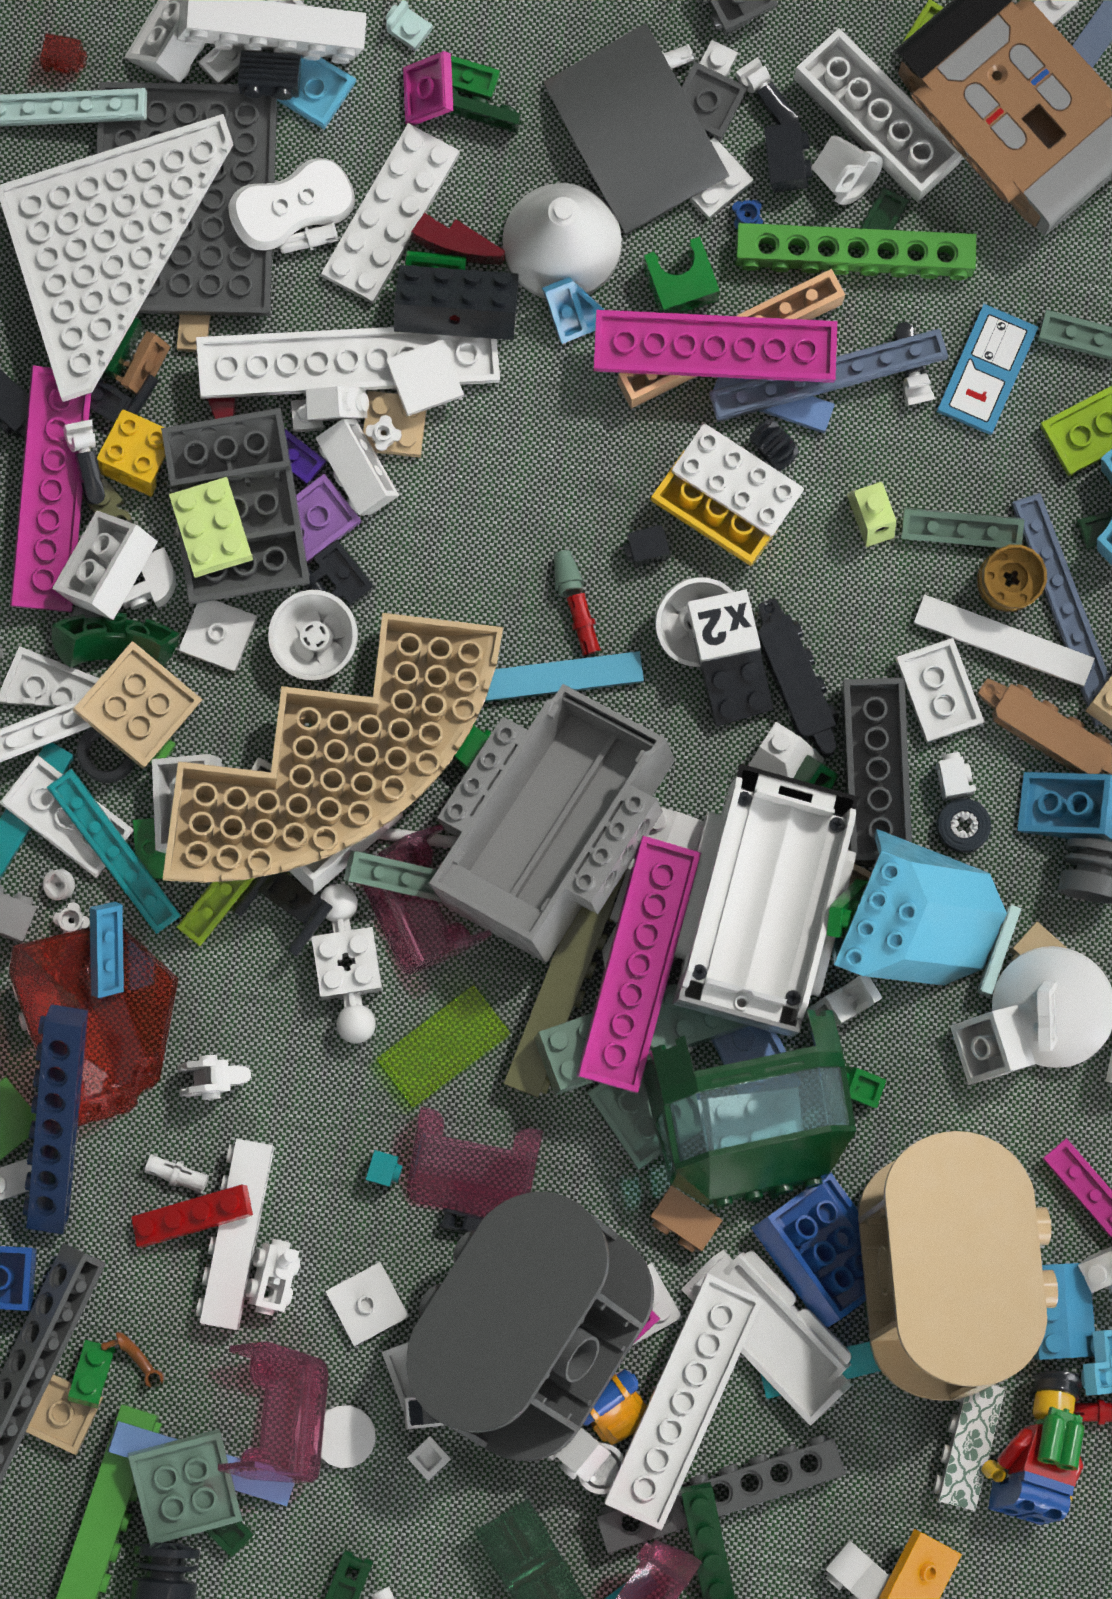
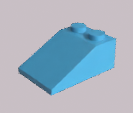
[1017,772,1112,842]

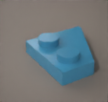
[542,277,605,344]

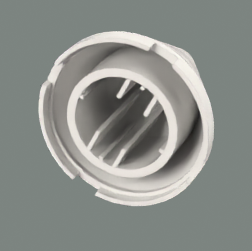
[503,183,622,299]

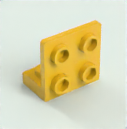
[97,410,166,497]

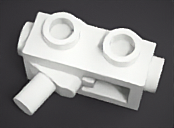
[245,1239,300,1316]

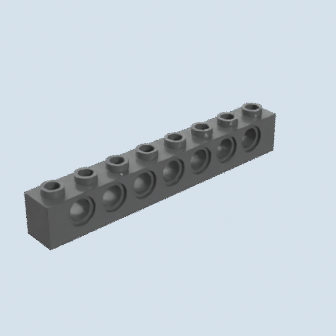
[0,1243,106,1484]
[596,1434,846,1553]

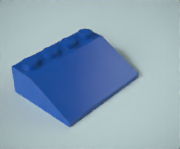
[751,1172,866,1328]

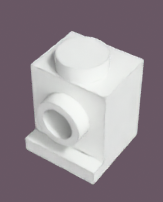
[936,752,976,801]

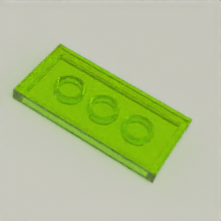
[376,985,511,1108]

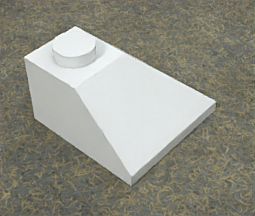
[741,722,825,796]

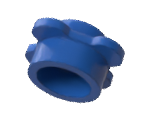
[732,200,763,229]

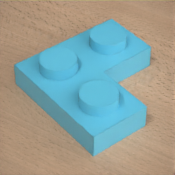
[1081,1330,1112,1396]

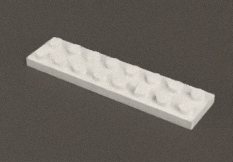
[603,1274,764,1531]

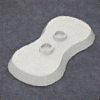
[228,158,355,250]

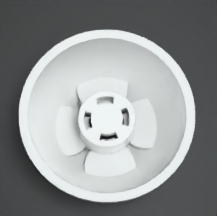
[655,577,733,667]
[268,590,358,680]

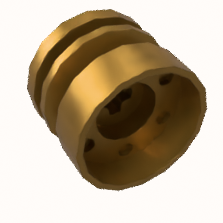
[977,545,1047,612]

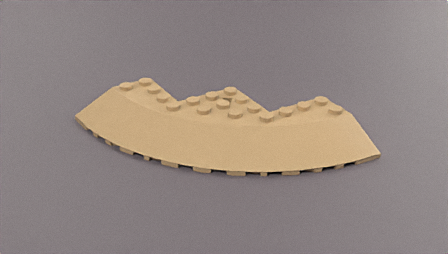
[163,613,503,883]

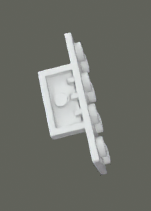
[672,424,804,537]

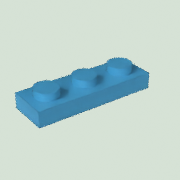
[90,902,124,998]

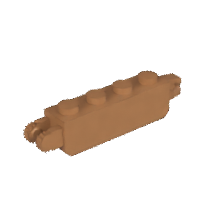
[977,678,1112,775]

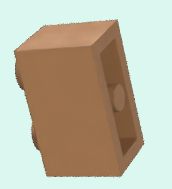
[650,1185,723,1253]

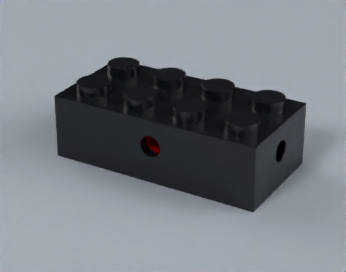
[394,265,519,340]

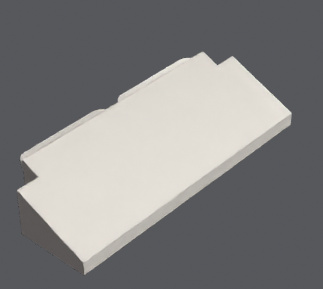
[681,1250,852,1426]

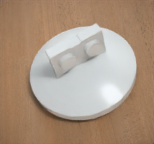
[992,946,1112,1068]

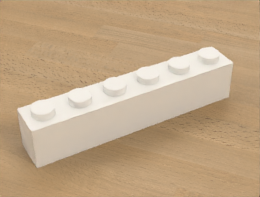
[196,1139,275,1330]

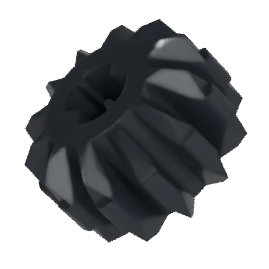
[750,419,799,471]

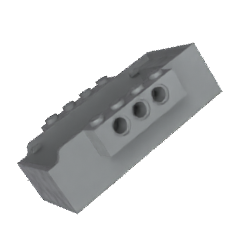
[429,684,675,963]

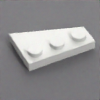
[0,646,100,707]

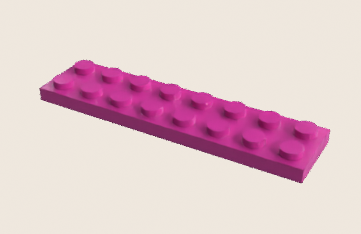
[594,310,838,383]
[10,365,91,613]
[576,836,701,1093]

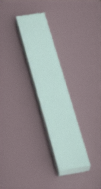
[0,88,147,127]

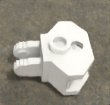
[177,1055,252,1100]

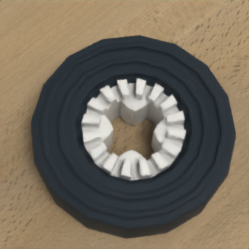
[936,798,991,853]

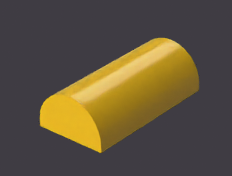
[650,450,776,567]

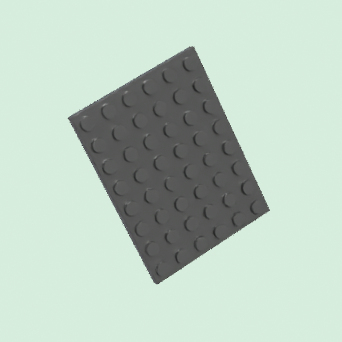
[96,82,277,316]

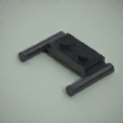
[90,374,159,424]
[232,872,333,956]

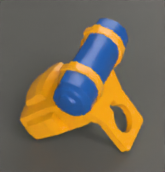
[583,1369,647,1445]

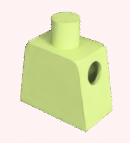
[847,482,896,547]

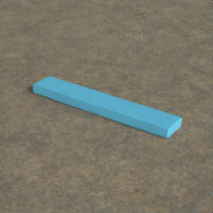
[485,651,644,702]

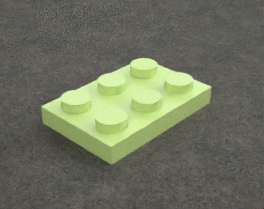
[169,477,253,578]

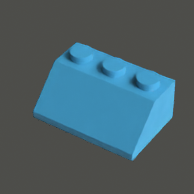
[1034,1263,1095,1360]

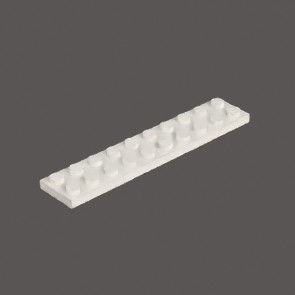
[196,327,500,399]

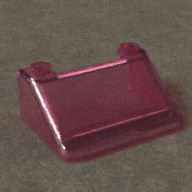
[407,1107,543,1216]

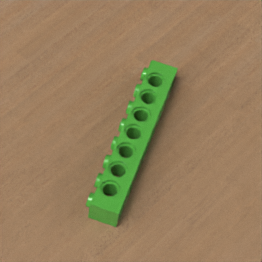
[735,223,977,280]

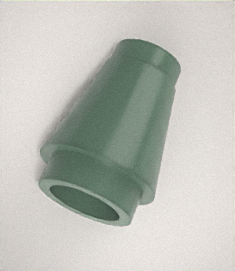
[554,550,584,597]

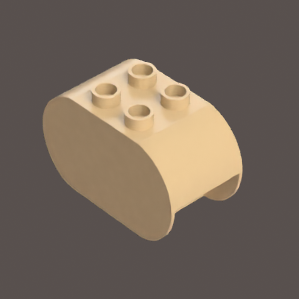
[858,1131,1058,1401]

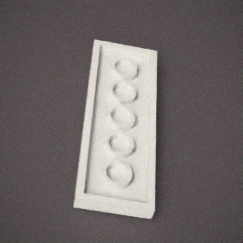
[321,123,460,305]

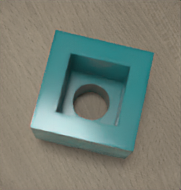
[366,1150,403,1188]

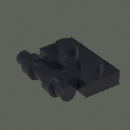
[304,540,374,607]

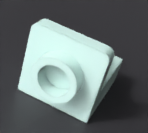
[385,0,433,52]

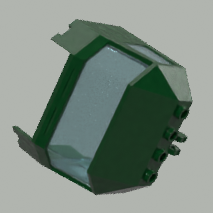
[643,1009,857,1208]

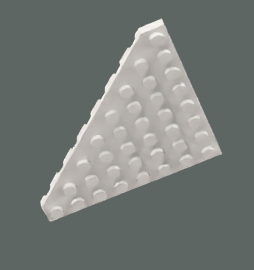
[0,114,233,402]

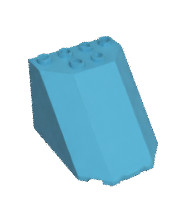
[832,829,1007,985]

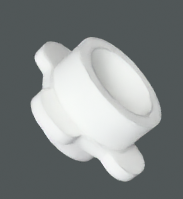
[366,415,402,451]
[53,902,90,939]

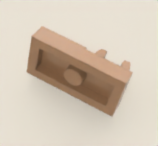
[116,331,171,395]

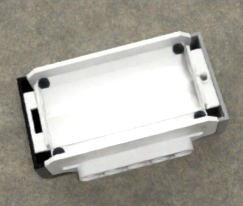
[672,764,859,1037]

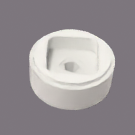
[43,869,75,900]

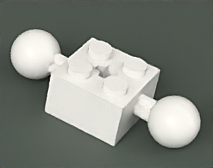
[312,884,383,1044]

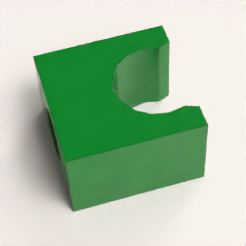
[642,236,720,314]

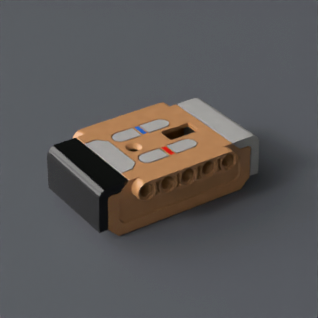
[890,0,1112,237]

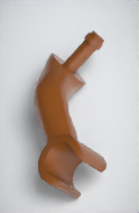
[101,1332,165,1388]

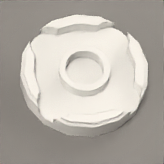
[314,1405,376,1468]

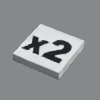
[687,589,761,662]

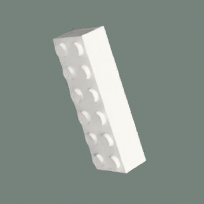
[177,0,366,64]
[794,28,962,203]

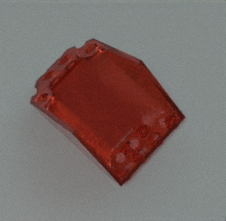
[9,927,179,1126]

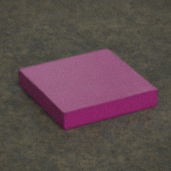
[403,51,453,126]

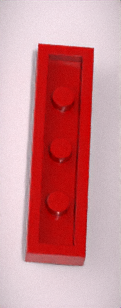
[131,1184,253,1248]

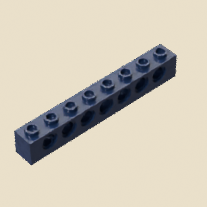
[23,1004,88,1235]

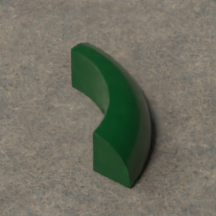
[51,613,180,668]

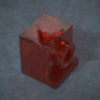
[40,33,87,74]

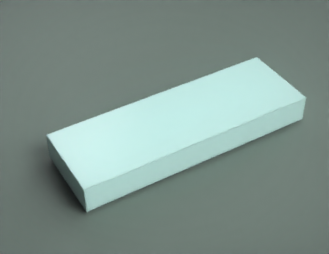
[977,905,1022,997]

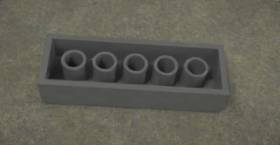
[841,678,912,865]

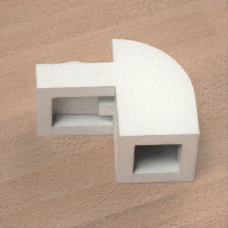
[123,547,176,610]
[808,975,882,1027]

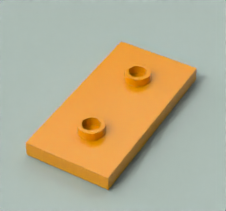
[879,1529,962,1599]

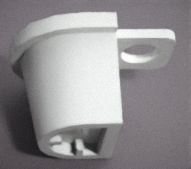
[812,136,883,205]

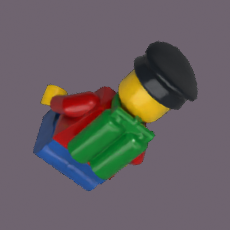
[981,1371,1084,1525]

